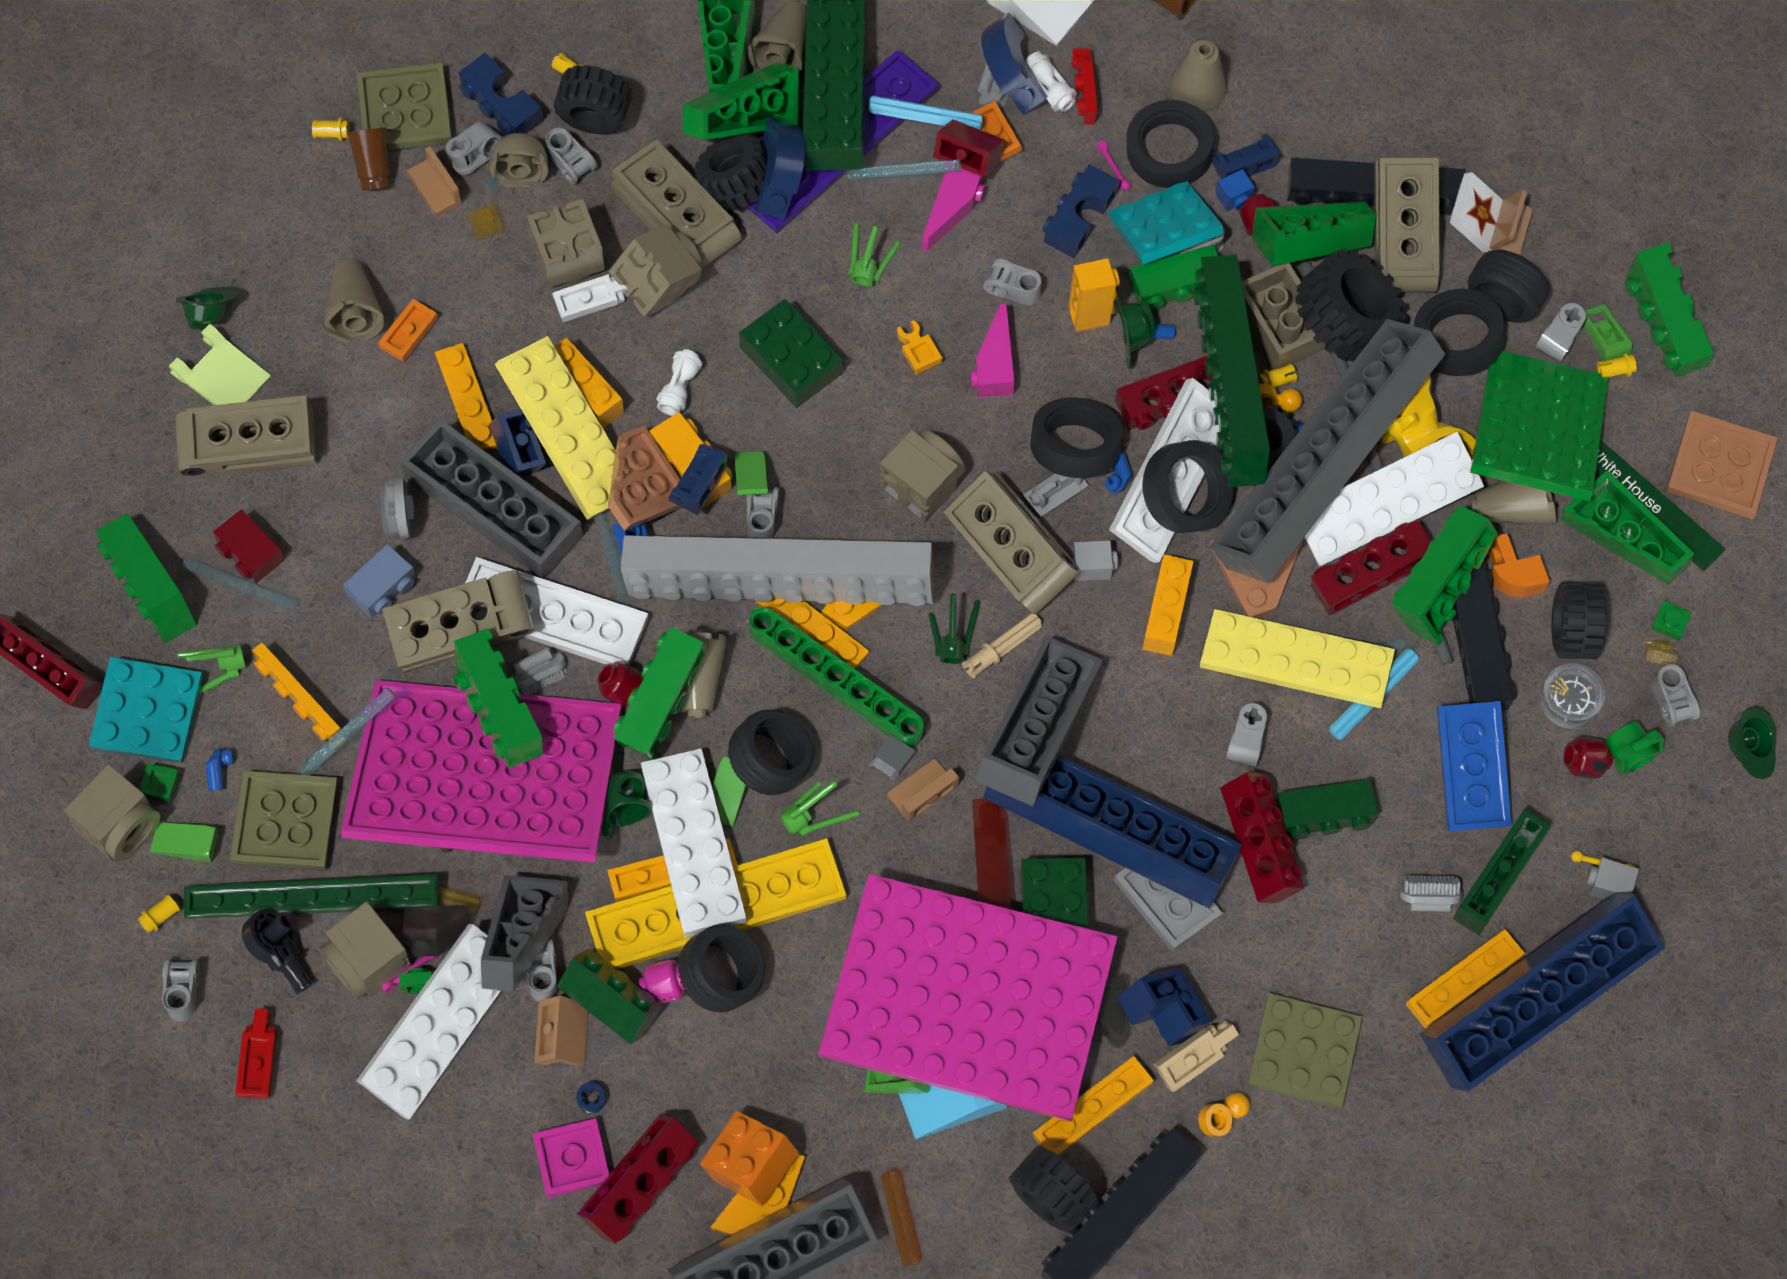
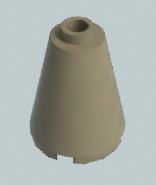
[748,1,807,74]
[1169,40,1227,112]
[324,260,384,343]
[1470,481,1556,524]
[681,632,726,719]

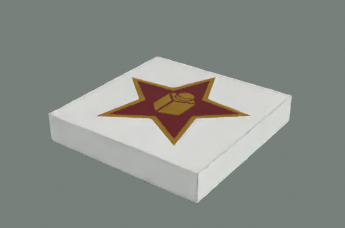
[1450,172,1503,253]

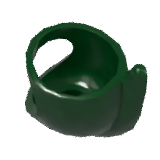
[601,771,652,839]

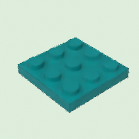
[1107,181,1223,265]
[89,657,203,763]

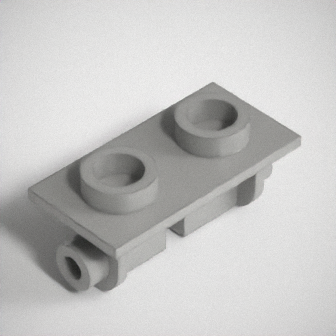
[1023,473,1089,518]

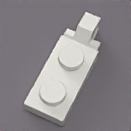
[553,274,627,323]

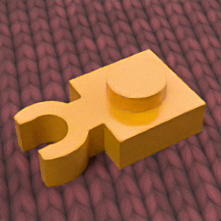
[897,320,942,375]

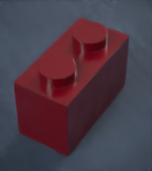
[933,119,1004,177]
[213,509,284,584]

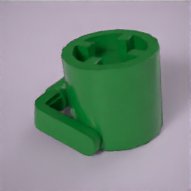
[1605,721,1664,775]

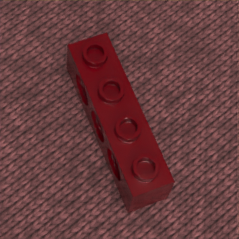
[1115,356,1212,430]
[1311,520,1431,616]
[0,614,103,709]
[1220,772,1305,903]
[577,1113,699,1244]

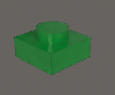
[1651,600,1692,641]
[139,763,180,803]
[399,968,433,994]

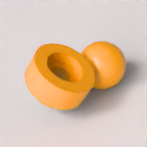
[1259,384,1302,412]
[1198,1092,1250,1137]

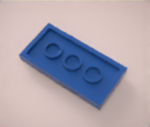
[1436,701,1512,831]

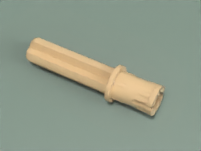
[962,613,1042,678]

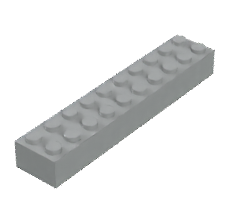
[621,536,934,606]

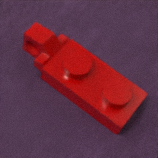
[1071,47,1097,125]
[235,1009,277,1099]

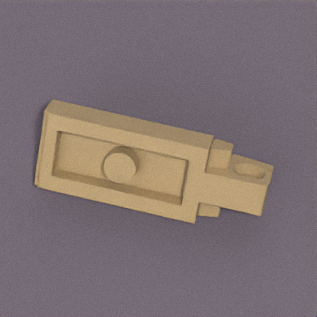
[1154,1021,1239,1092]

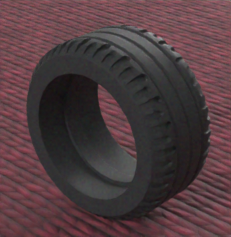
[1467,250,1549,323]
[728,709,814,795]
[678,924,766,1012]

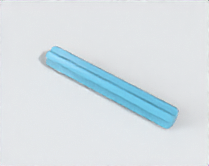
[869,96,983,130]
[1329,648,1419,740]

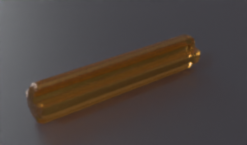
[881,1170,921,1266]

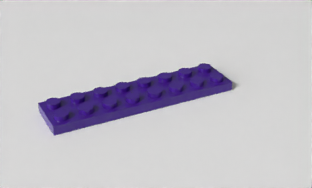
[747,49,939,234]

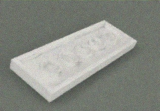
[1109,378,1220,563]
[1304,432,1484,567]
[465,557,649,665]
[641,749,746,937]
[356,924,500,1119]

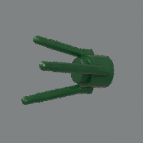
[929,593,980,664]

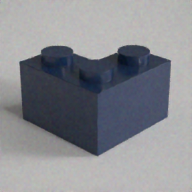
[489,409,546,477]
[1117,967,1212,1047]

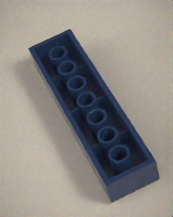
[983,755,1242,909]
[1420,892,1665,1092]

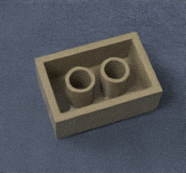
[1242,263,1326,369]

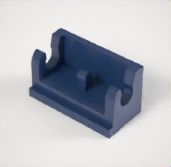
[1211,134,1279,179]
[668,444,727,515]

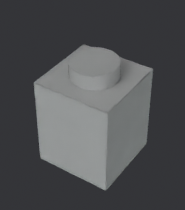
[1072,541,1118,581]
[1586,857,1639,900]

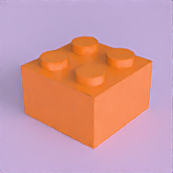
[700,1111,799,1207]

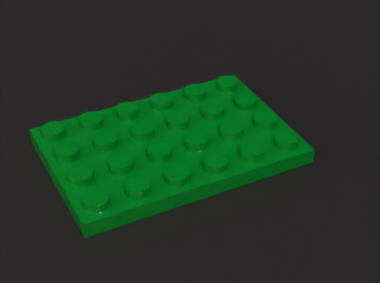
[1470,351,1608,501]

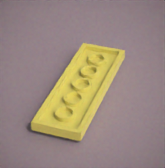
[495,336,616,520]
[1200,609,1395,708]

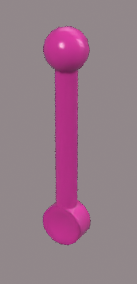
[1097,141,1131,191]
[382,947,439,993]

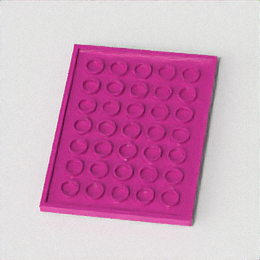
[341,680,622,863]
[819,874,1117,1122]

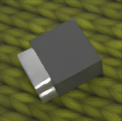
[868,734,915,783]

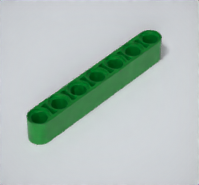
[749,607,924,748]

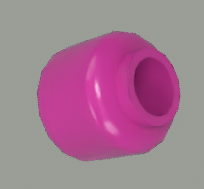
[639,959,685,1004]

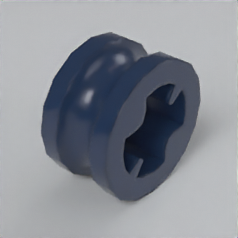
[576,1082,606,1114]

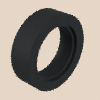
[1126,100,1214,188]
[1414,289,1505,376]
[1030,397,1123,478]
[1142,440,1233,533]

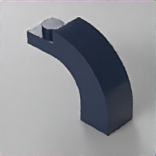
[981,13,1048,115]
[755,117,805,220]

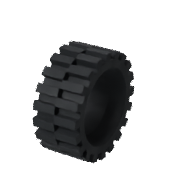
[1296,249,1406,362]

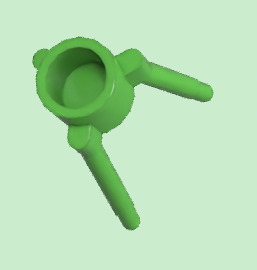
[848,223,901,287]
[177,644,245,695]
[779,781,860,837]

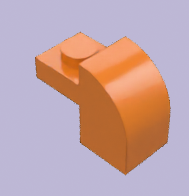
[1489,533,1550,598]

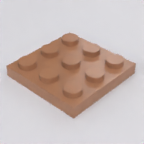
[1666,411,1777,519]

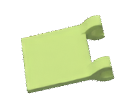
[169,324,271,405]

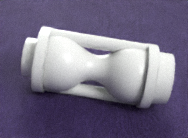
[1025,51,1077,112]
[657,349,702,416]

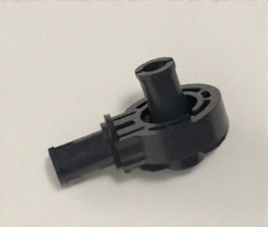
[242,909,314,995]

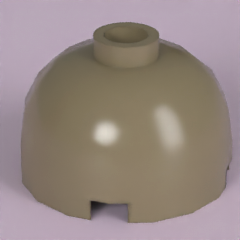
[490,133,548,187]

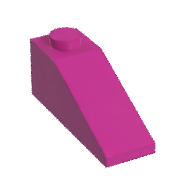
[922,163,985,251]
[970,303,1014,397]

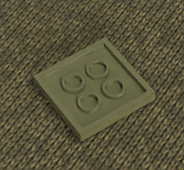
[356,63,452,151]
[230,771,338,871]
[1247,993,1362,1109]

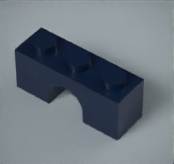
[459,53,543,136]
[1042,164,1119,258]

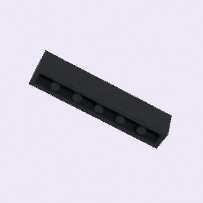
[1287,157,1466,215]
[1453,555,1516,711]
[1041,1128,1202,1279]

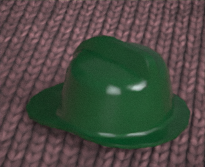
[176,286,242,330]
[1116,298,1155,369]
[1728,707,1776,779]

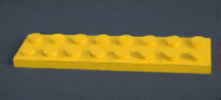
[585,838,846,970]

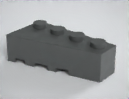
[481,875,568,992]

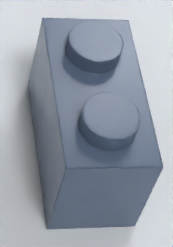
[343,544,416,619]

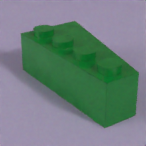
[698,0,757,92]
[683,62,798,140]
[1252,202,1376,266]
[1625,242,1714,378]
[1561,470,1695,585]
[1391,505,1498,646]
[95,513,197,644]
[613,626,708,760]
[453,628,543,769]

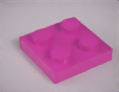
[533,1118,609,1199]

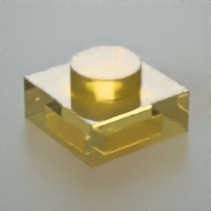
[466,204,504,241]
[1643,640,1679,665]

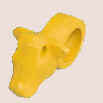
[1381,375,1481,477]

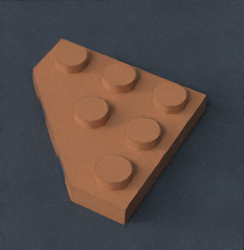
[608,426,682,531]
[1209,539,1303,618]

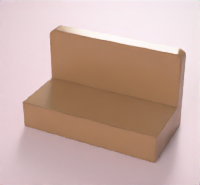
[406,146,461,218]
[1489,189,1533,255]
[887,759,959,822]
[534,995,588,1066]

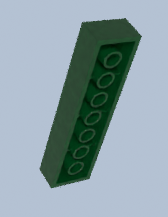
[803,0,868,171]
[1194,254,1270,487]

